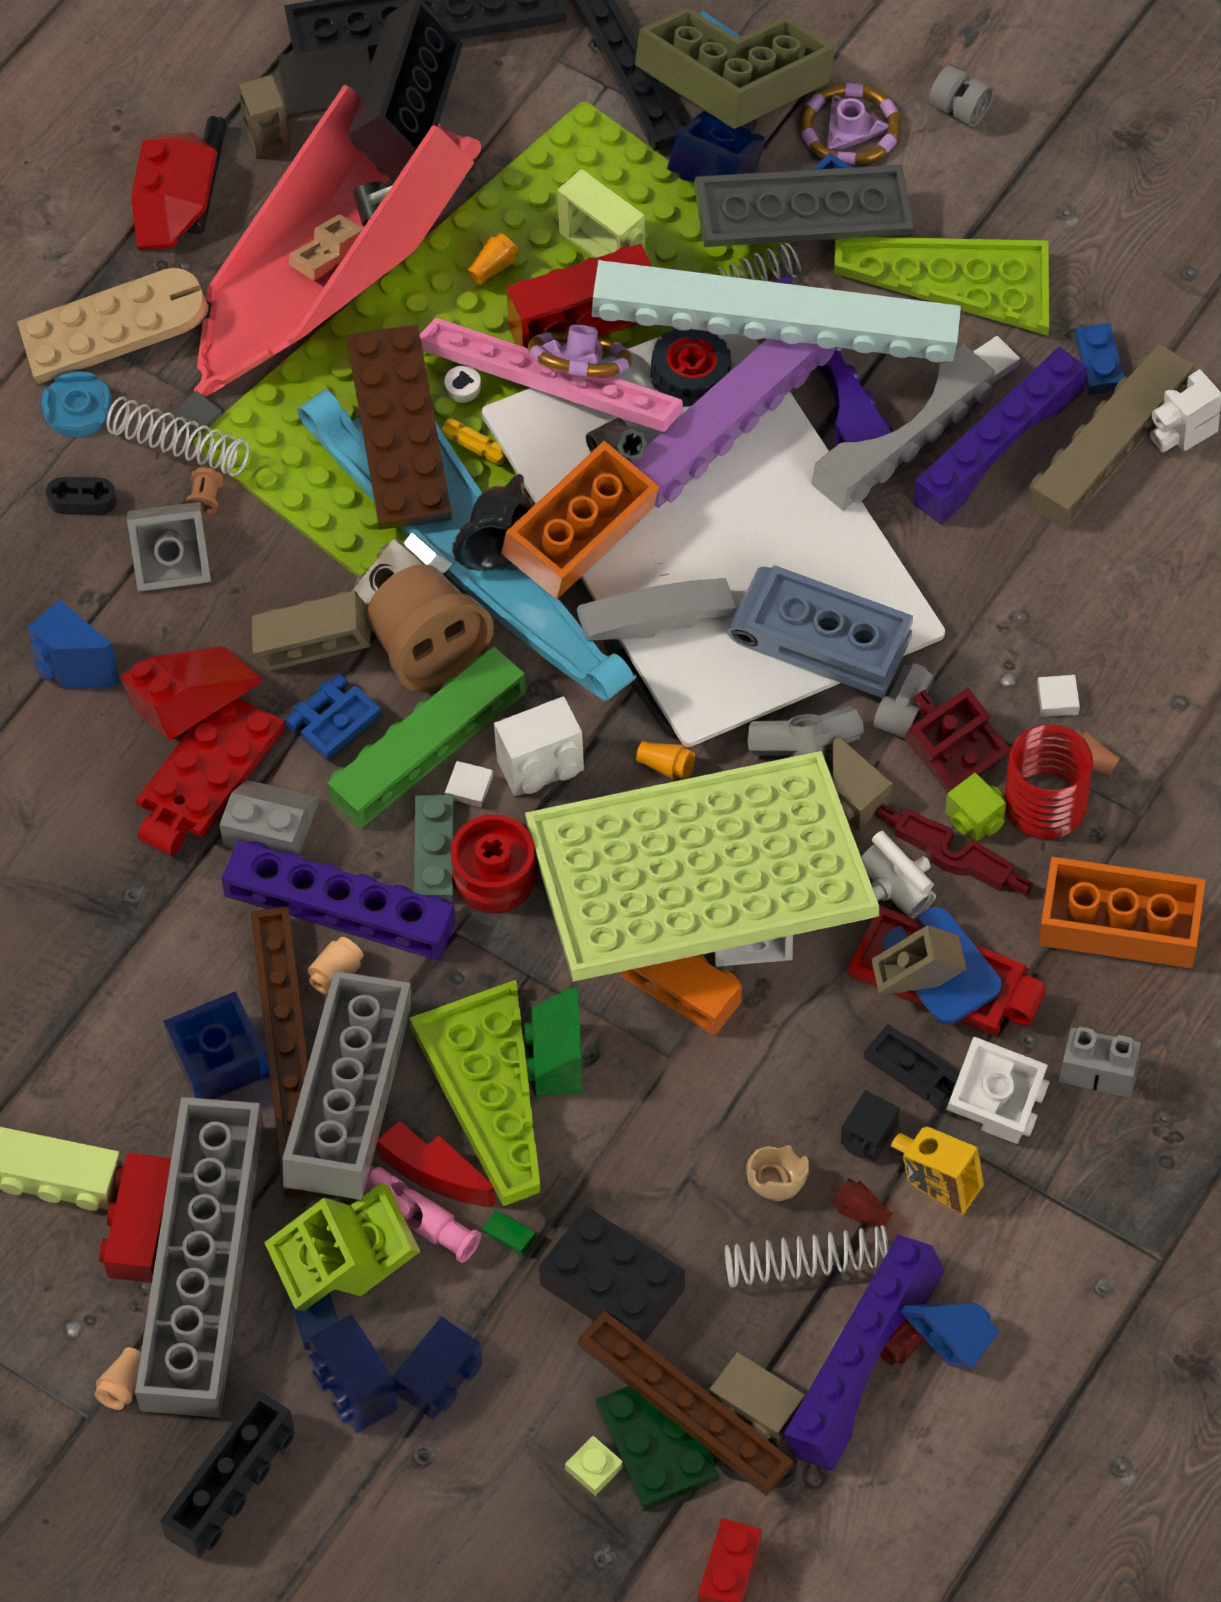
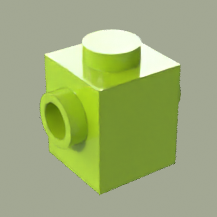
[945,773,1006,842]

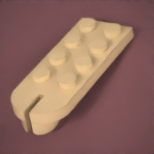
[17,268,209,385]

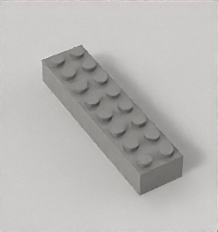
[135,1097,264,1418]

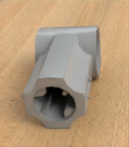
[873,663,934,738]

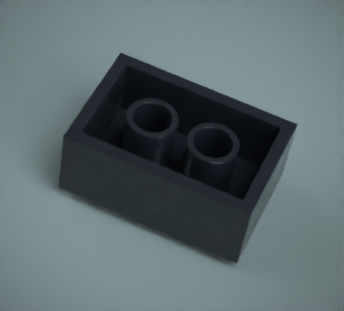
[539,1206,685,1342]

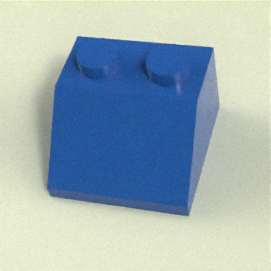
[27,600,120,688]

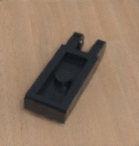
[863,1024,958,1117]

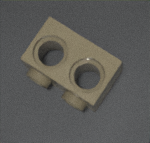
[238,75,290,159]

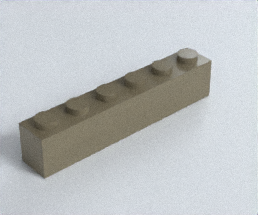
[1029,343,1194,530]

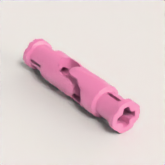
[363,1165,481,1263]

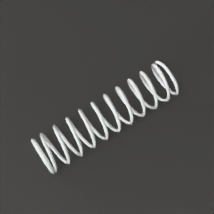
[106,396,249,477]
[725,1225,889,1288]

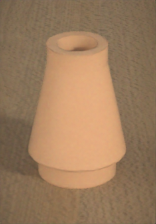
[94,1347,141,1410]

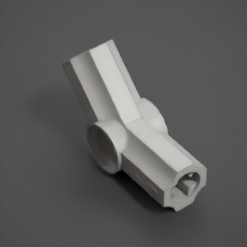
[748,706,864,757]

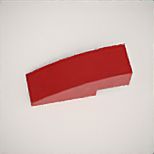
[377,1120,496,1208]

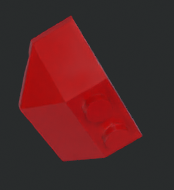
[131,132,217,251]

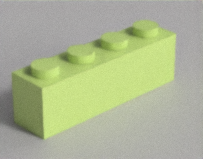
[0,1127,123,1211]

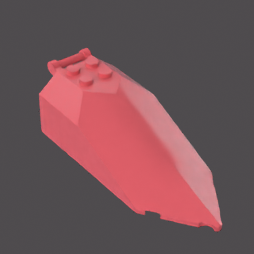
[194,85,481,397]

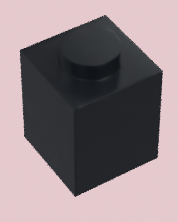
[841,1090,900,1162]

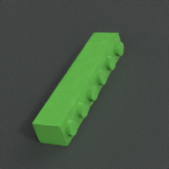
[327,646,526,829]

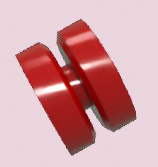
[451,814,536,913]

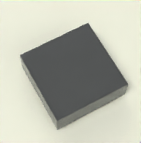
[171,391,223,438]

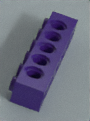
[221,840,456,961]

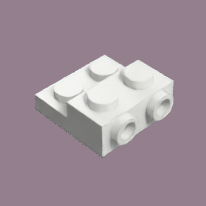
[946,1037,1050,1144]

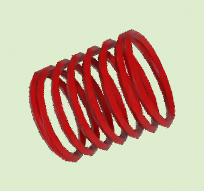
[1004,724,1093,839]

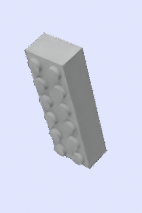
[283,971,411,1200]

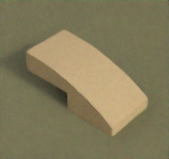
[289,214,363,281]

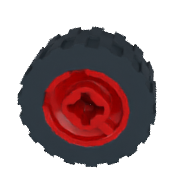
[650,328,732,407]

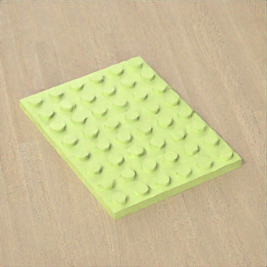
[525,751,880,982]

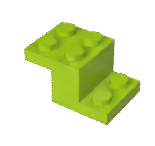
[264,1183,420,1311]

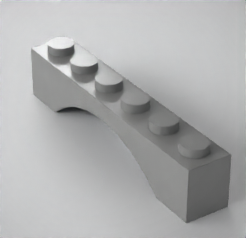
[811,344,995,511]

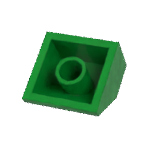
[525,988,583,1096]

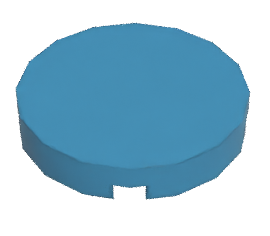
[40,371,113,437]

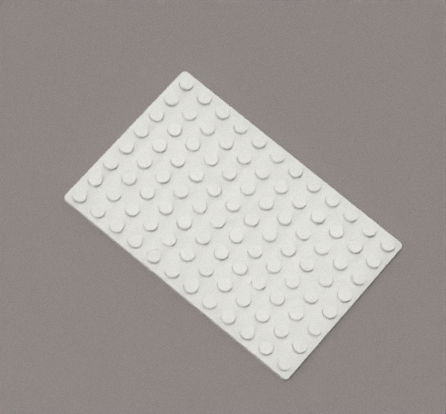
[482,334,945,747]

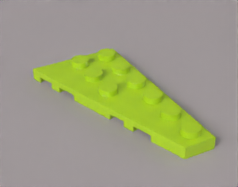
[834,237,1049,336]
[409,979,540,1206]

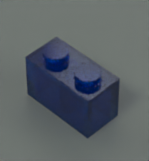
[392,1316,483,1420]

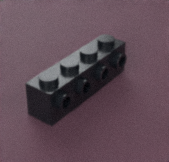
[160,1390,295,1559]

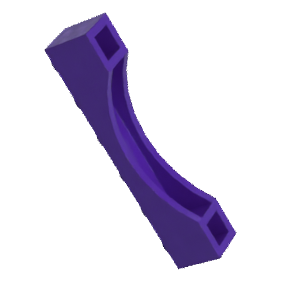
[766,276,894,446]
[914,347,1087,525]
[784,1235,945,1471]

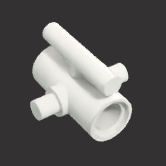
[861,831,936,919]

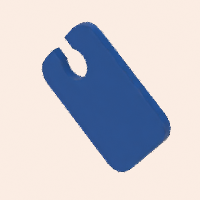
[883,907,1001,1024]

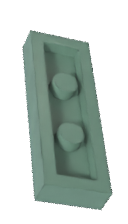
[414,795,454,902]

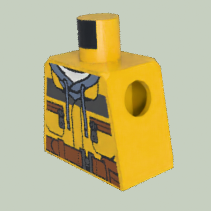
[890,1126,984,1215]

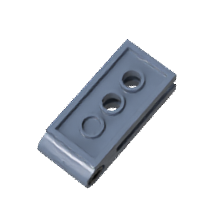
[727,565,913,698]

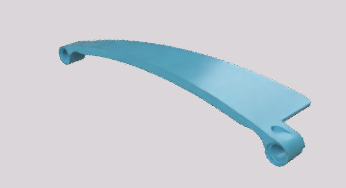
[297,389,636,701]

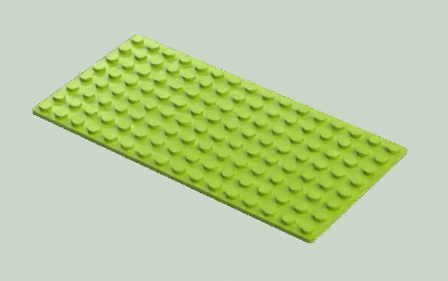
[193,101,788,578]

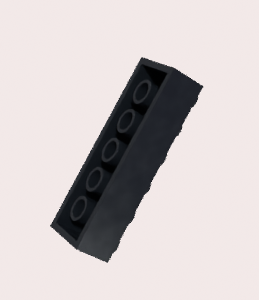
[348,0,463,183]

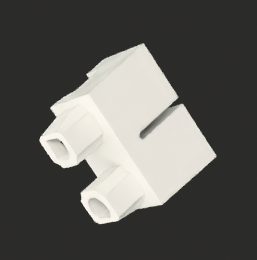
[1150,369,1221,453]

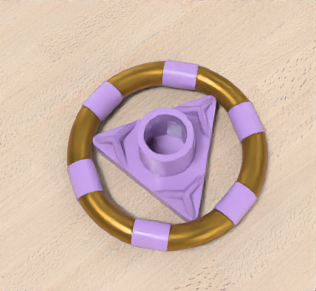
[800,82,901,167]
[528,325,633,377]

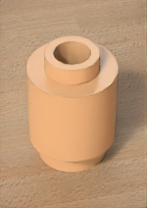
[308,937,364,995]

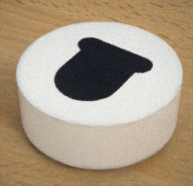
[444,366,481,403]

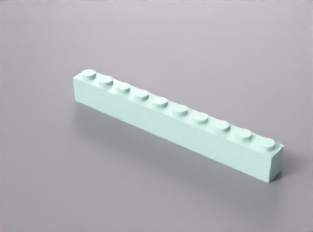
[592,260,961,362]

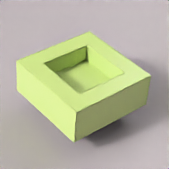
[565,1436,623,1496]

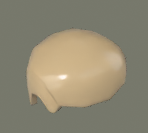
[746,1145,809,1202]

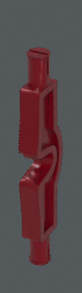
[876,804,1034,897]

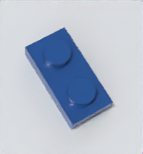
[1074,323,1124,394]

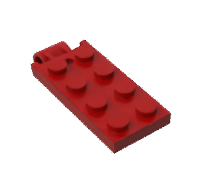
[135,698,284,857]
[848,906,1047,1036]

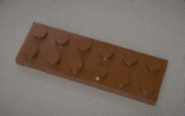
[346,325,452,530]

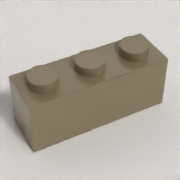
[252,591,371,672]

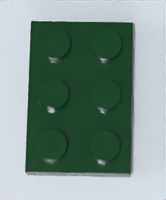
[595,1386,719,1511]

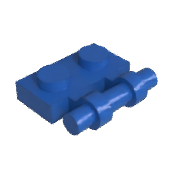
[284,674,382,762]

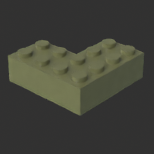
[635,7,835,129]

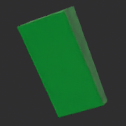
[481,1210,536,1257]

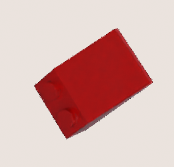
[120,646,262,741]

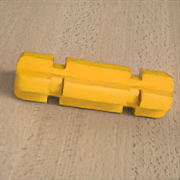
[441,418,506,465]

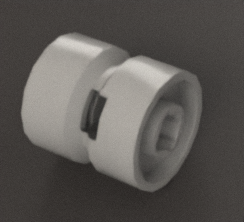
[929,64,994,127]

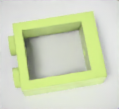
[557,169,645,258]

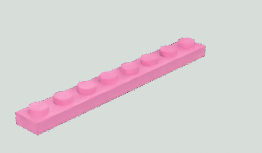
[420,318,683,433]

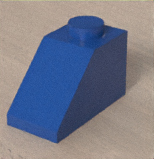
[900,1302,1000,1368]

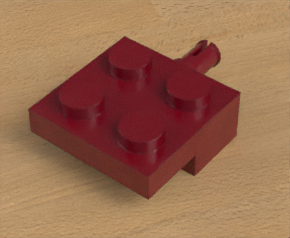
[904,687,1011,793]

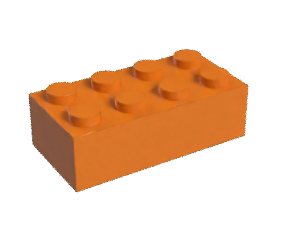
[501,441,660,600]
[1038,856,1206,969]

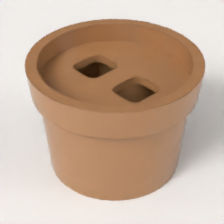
[367,564,494,693]

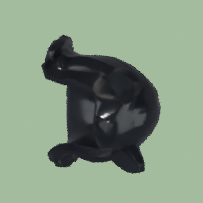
[452,474,533,572]

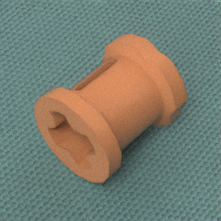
[185,467,224,516]

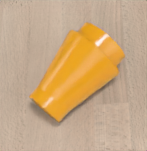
[467,233,519,285]
[636,741,695,781]

